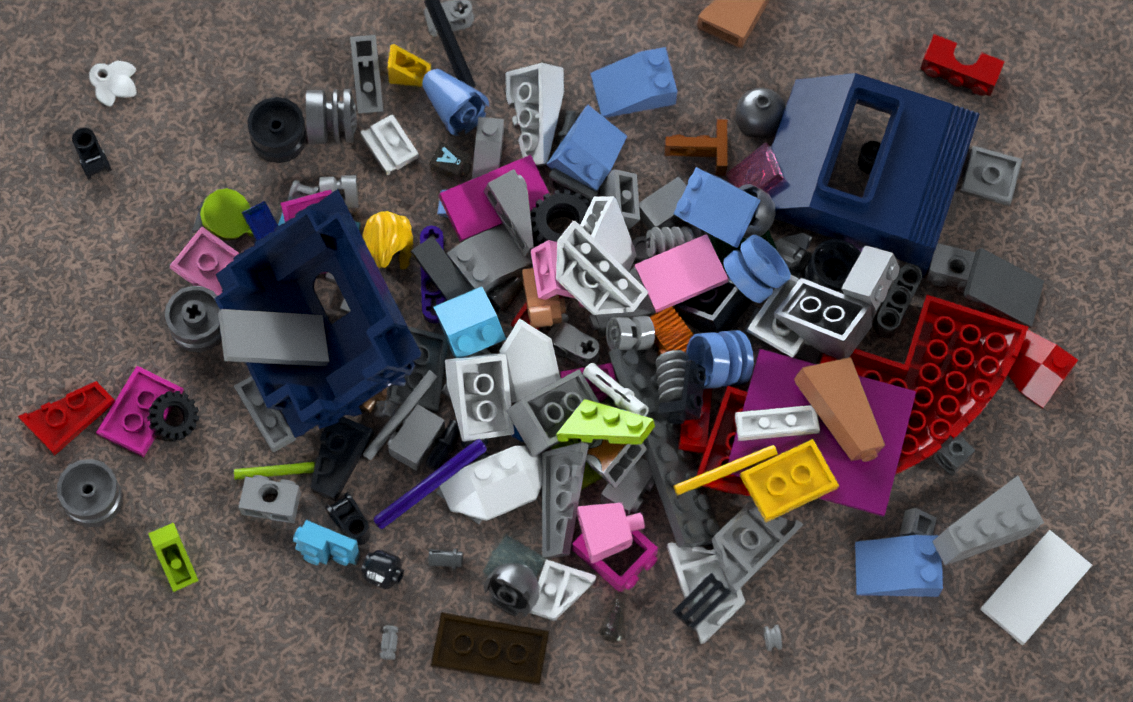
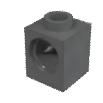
[933,435,975,477]

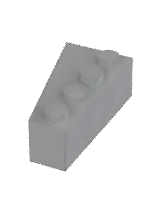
[932,476,1044,565]

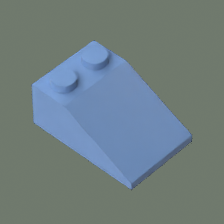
[591,47,677,118]
[546,105,627,191]
[674,167,761,248]
[855,535,943,597]

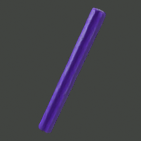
[373,439,487,529]

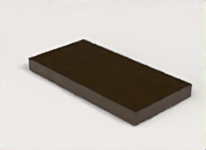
[431,612,549,686]

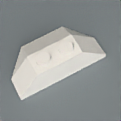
[556,221,648,315]
[440,445,542,521]

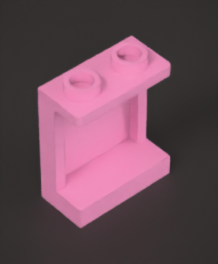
[531,240,585,308]

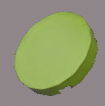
[200,188,252,241]

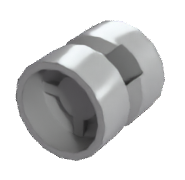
[319,175,359,209]
[606,316,655,351]

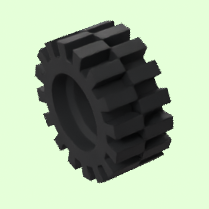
[147,391,199,442]

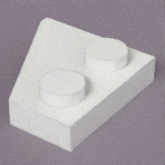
[530,560,596,621]

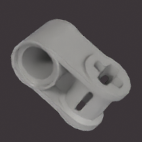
[424,0,474,37]
[552,322,599,367]

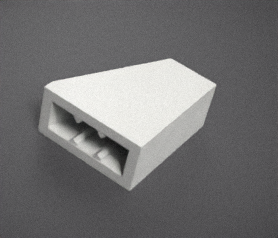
[580,196,637,272]

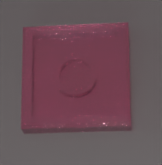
[726,142,784,192]

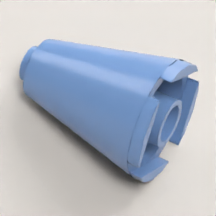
[422,69,489,136]

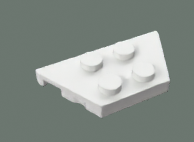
[667,543,745,644]

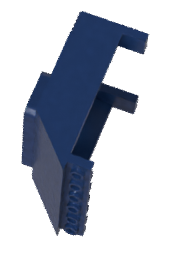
[757,73,980,278]

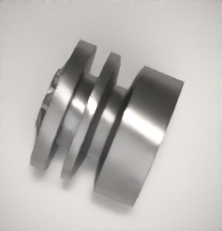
[306,89,357,144]

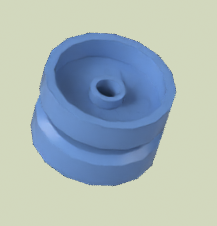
[723,234,791,303]

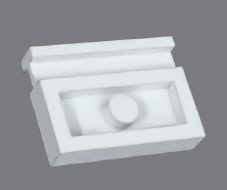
[360,114,419,175]

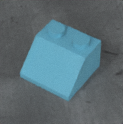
[433,286,506,358]

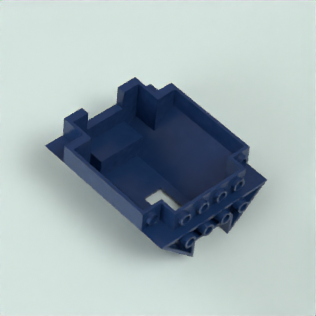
[214,189,421,438]

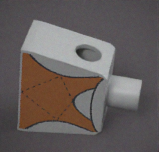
[581,439,647,488]

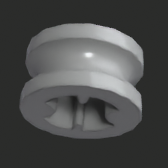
[764,625,782,651]

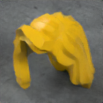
[362,211,414,270]

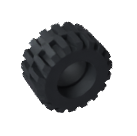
[531,190,589,247]

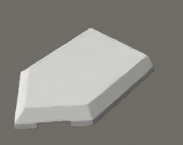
[499,319,561,403]

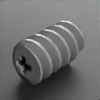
[645,226,702,258]
[655,350,689,403]

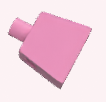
[577,503,645,564]

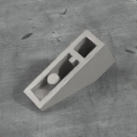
[350,35,383,114]
[472,117,504,179]
[483,169,534,257]

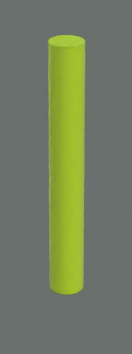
[234,462,315,480]

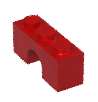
[920,34,1005,97]

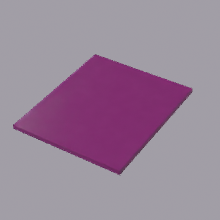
[728,349,916,517]

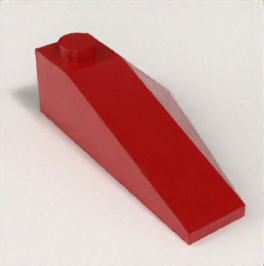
[984,308,1078,409]

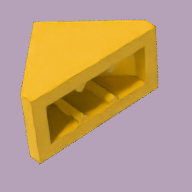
[387,44,431,87]

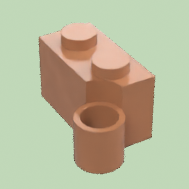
[522,268,566,328]

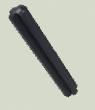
[424,0,475,88]

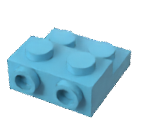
[293,520,360,566]

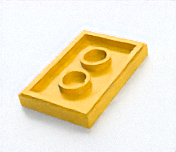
[740,439,839,523]

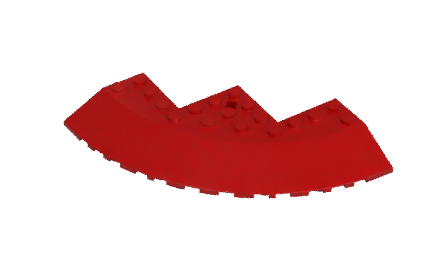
[697,295,1029,496]

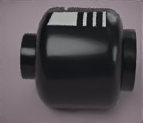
[361,550,404,590]

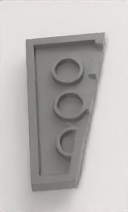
[542,442,589,559]

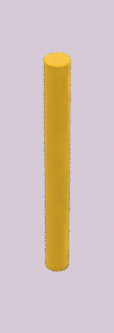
[673,445,778,496]

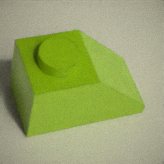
[148,523,199,592]

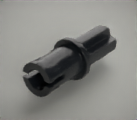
[426,420,461,471]

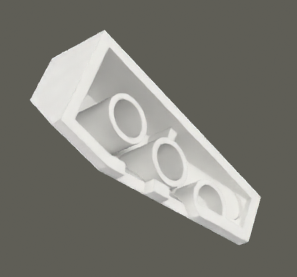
[506,63,564,166]

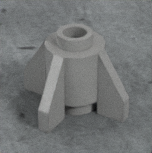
[772,233,813,279]

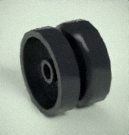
[247,97,307,164]

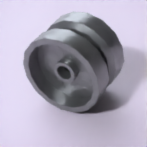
[165,286,222,352]
[57,459,123,527]

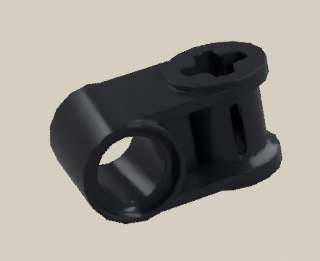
[72,127,112,180]
[325,492,371,546]

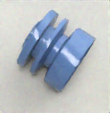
[686,330,754,389]

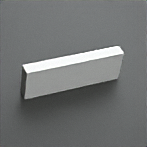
[735,405,820,441]

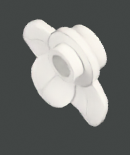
[89,61,136,107]

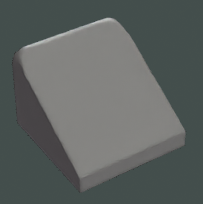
[900,508,937,536]

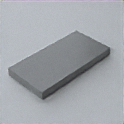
[218,309,329,366]

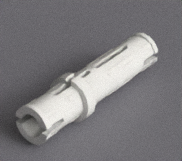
[583,363,649,416]

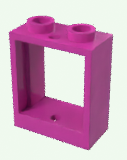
[572,530,658,593]

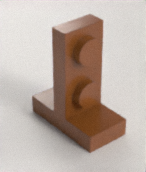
[664,119,727,176]

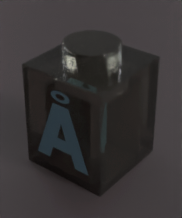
[430,142,471,184]

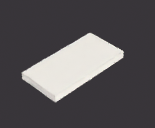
[980,530,1092,645]

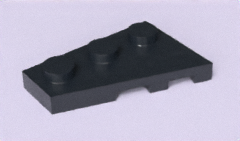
[310,417,374,501]

